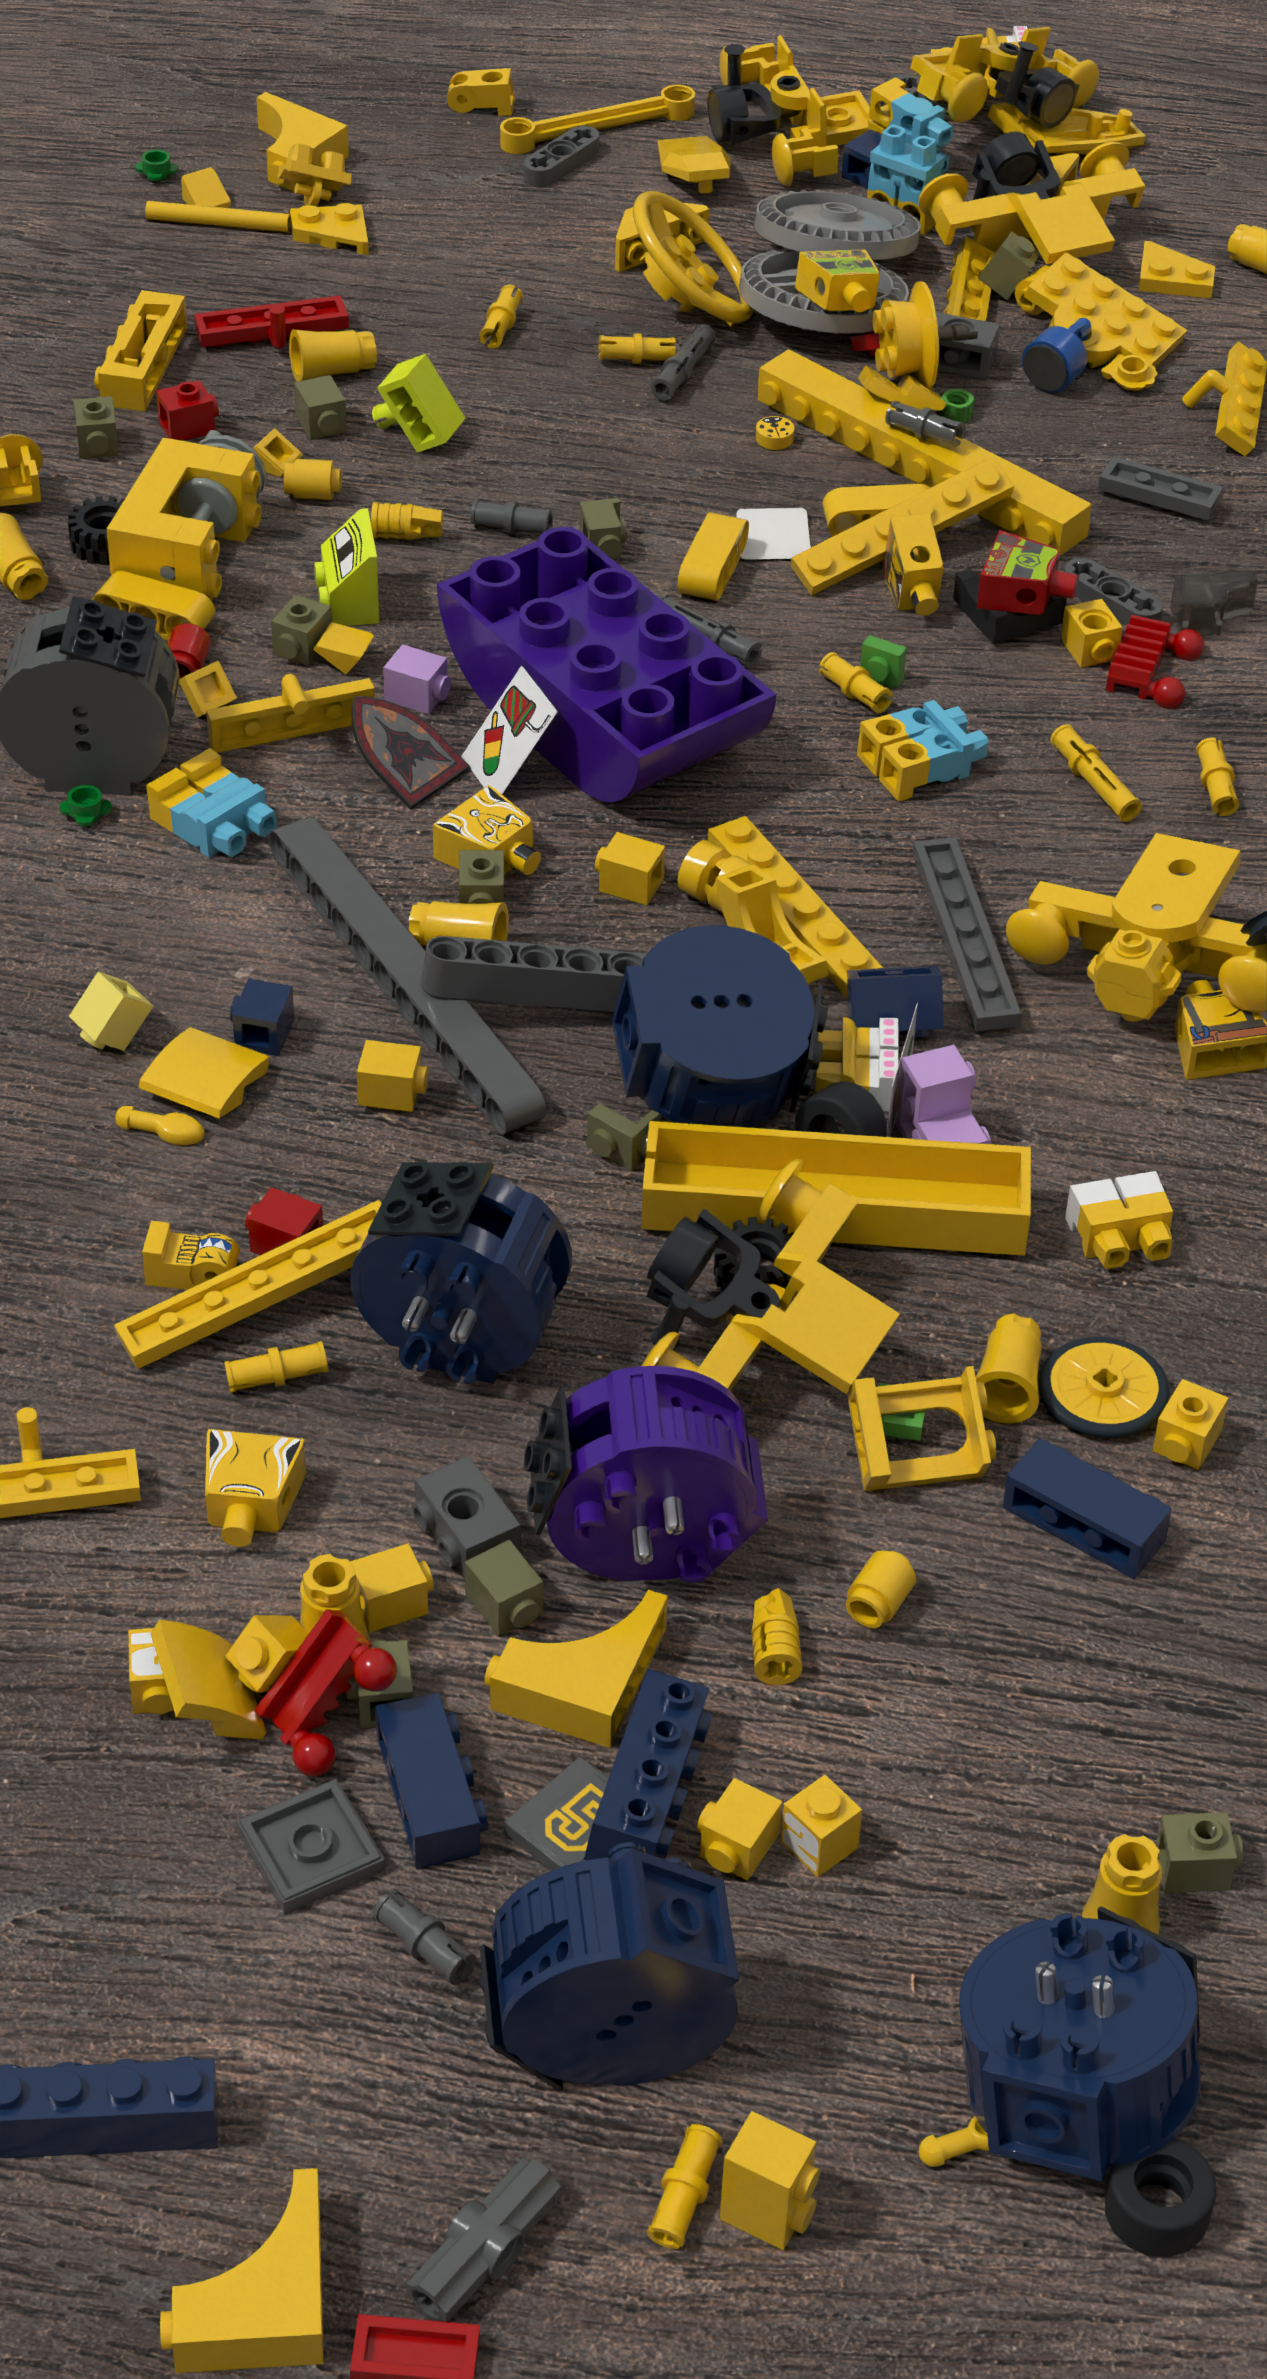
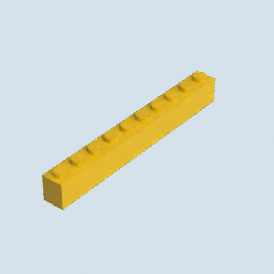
[757,349,1092,556]

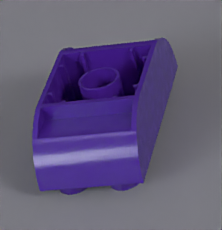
[437,526,777,802]

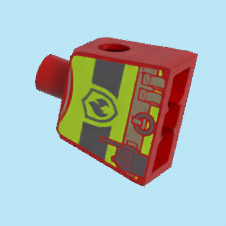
[977,530,1079,615]

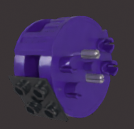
[524,1366,768,1583]

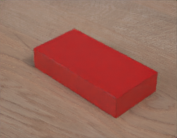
[350,2314,480,2379]

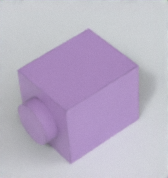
[383,644,451,714]

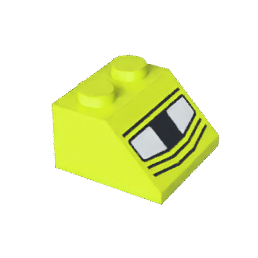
[314,508,379,626]

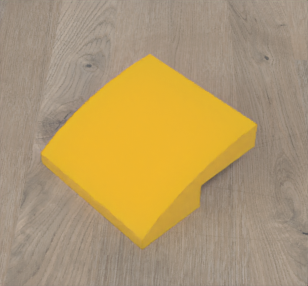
[858,365,946,410]
[139,1027,270,1118]
[150,1619,267,1740]

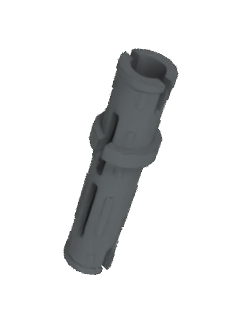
[651,324,716,401]
[659,595,762,667]

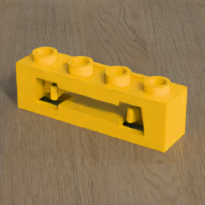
[94,290,187,412]

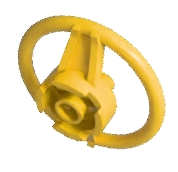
[633,191,754,326]

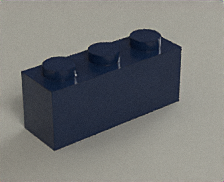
[1003,1437,1172,1580]
[375,1692,488,1869]

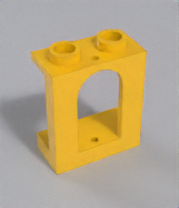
[847,1366,996,1491]

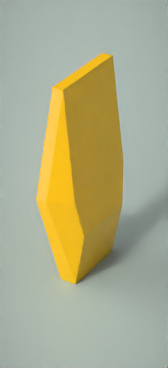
[1021,108,1146,154]
[657,136,731,193]

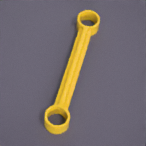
[500,84,695,154]

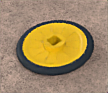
[1039,1337,1169,1438]

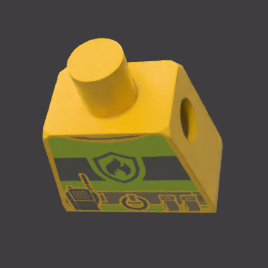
[795,249,879,312]

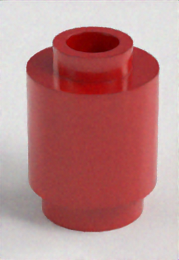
[167,623,211,679]

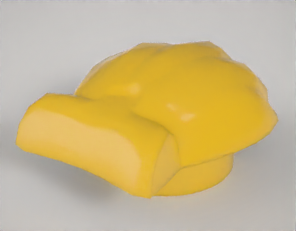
[1101,354,1157,391]

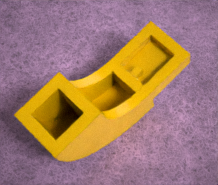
[716,864,828,986]

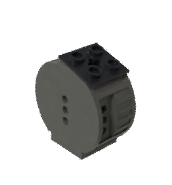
[0,596,180,795]

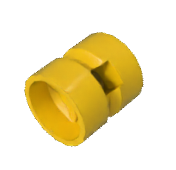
[677,840,753,913]

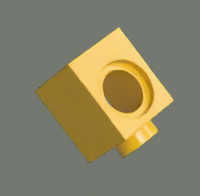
[1061,599,1123,668]

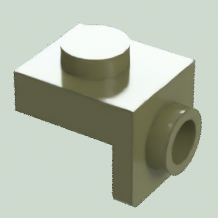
[587,1103,661,1172]

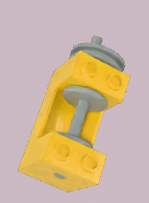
[107,430,267,600]

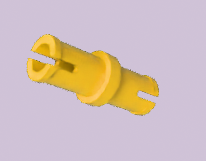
[479,284,523,349]
[598,333,676,364]
[819,652,893,713]
[1196,737,1239,816]
[224,1341,329,1393]
[647,2124,723,2249]

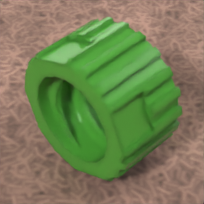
[939,389,975,423]

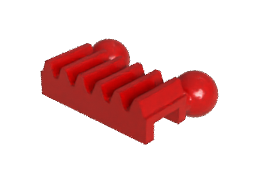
[1106,615,1204,709]
[254,1609,397,1777]

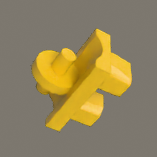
[278,143,352,206]

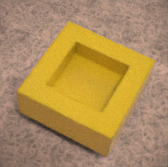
[180,660,237,718]

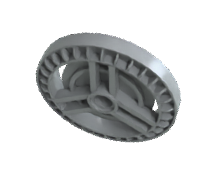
[754,190,921,262]
[739,248,909,334]

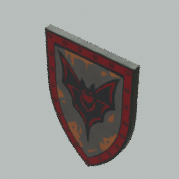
[351,696,470,809]

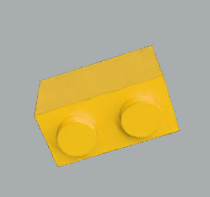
[720,2111,820,2251]

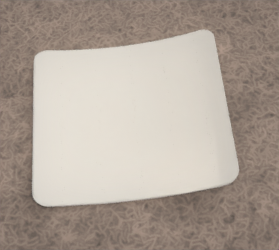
[736,508,811,560]

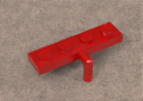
[194,295,349,349]

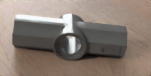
[406,2158,562,2322]

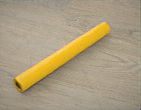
[145,201,291,232]

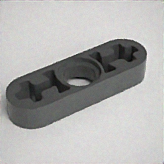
[524,126,599,187]
[1064,558,1163,626]

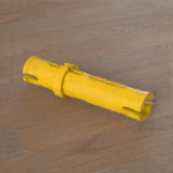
[1050,724,1142,822]

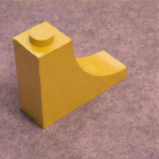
[257,92,349,192]
[484,1590,668,1748]
[160,2168,324,2373]

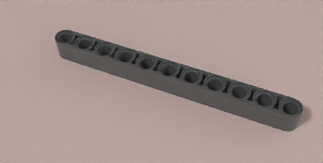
[269,816,546,1135]

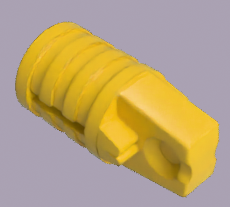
[371,502,444,540]
[751,1588,802,1685]

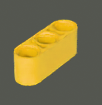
[822,484,931,536]
[677,512,749,601]
[92,571,216,640]

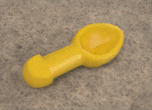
[115,1106,204,1146]
[918,2116,989,2167]

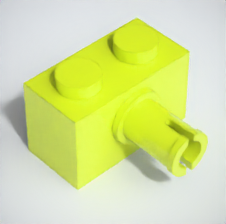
[372,354,466,453]

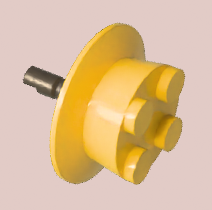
[872,281,978,390]

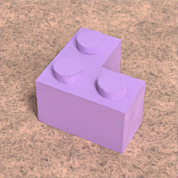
[896,1045,991,1144]

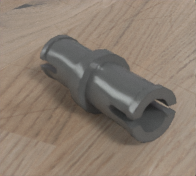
[885,401,966,447]
[470,500,554,534]
[373,1889,476,1985]

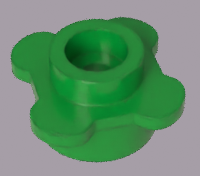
[135,149,178,182]
[59,785,112,826]

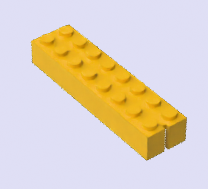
[641,1121,1031,1256]

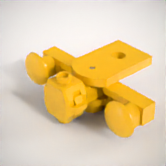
[1006,833,1267,1022]

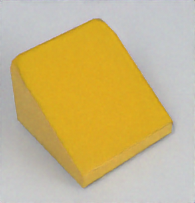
[181,167,231,208]
[253,428,303,477]
[313,622,374,675]

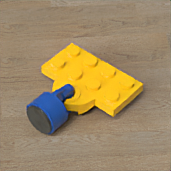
[1022,252,1187,393]

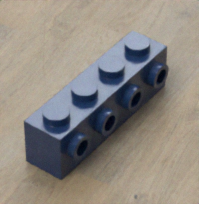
[584,1669,714,1860]
[0,2056,218,2158]

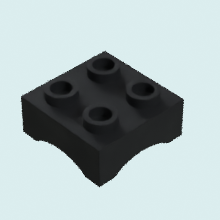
[953,569,1067,644]

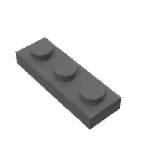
[1098,456,1223,521]

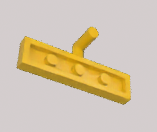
[1182,341,1267,457]
[206,674,375,753]
[0,1407,141,1518]

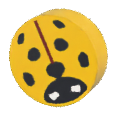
[756,416,795,450]

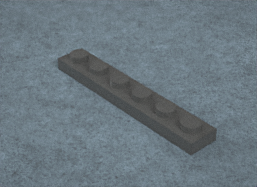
[913,837,1022,1032]

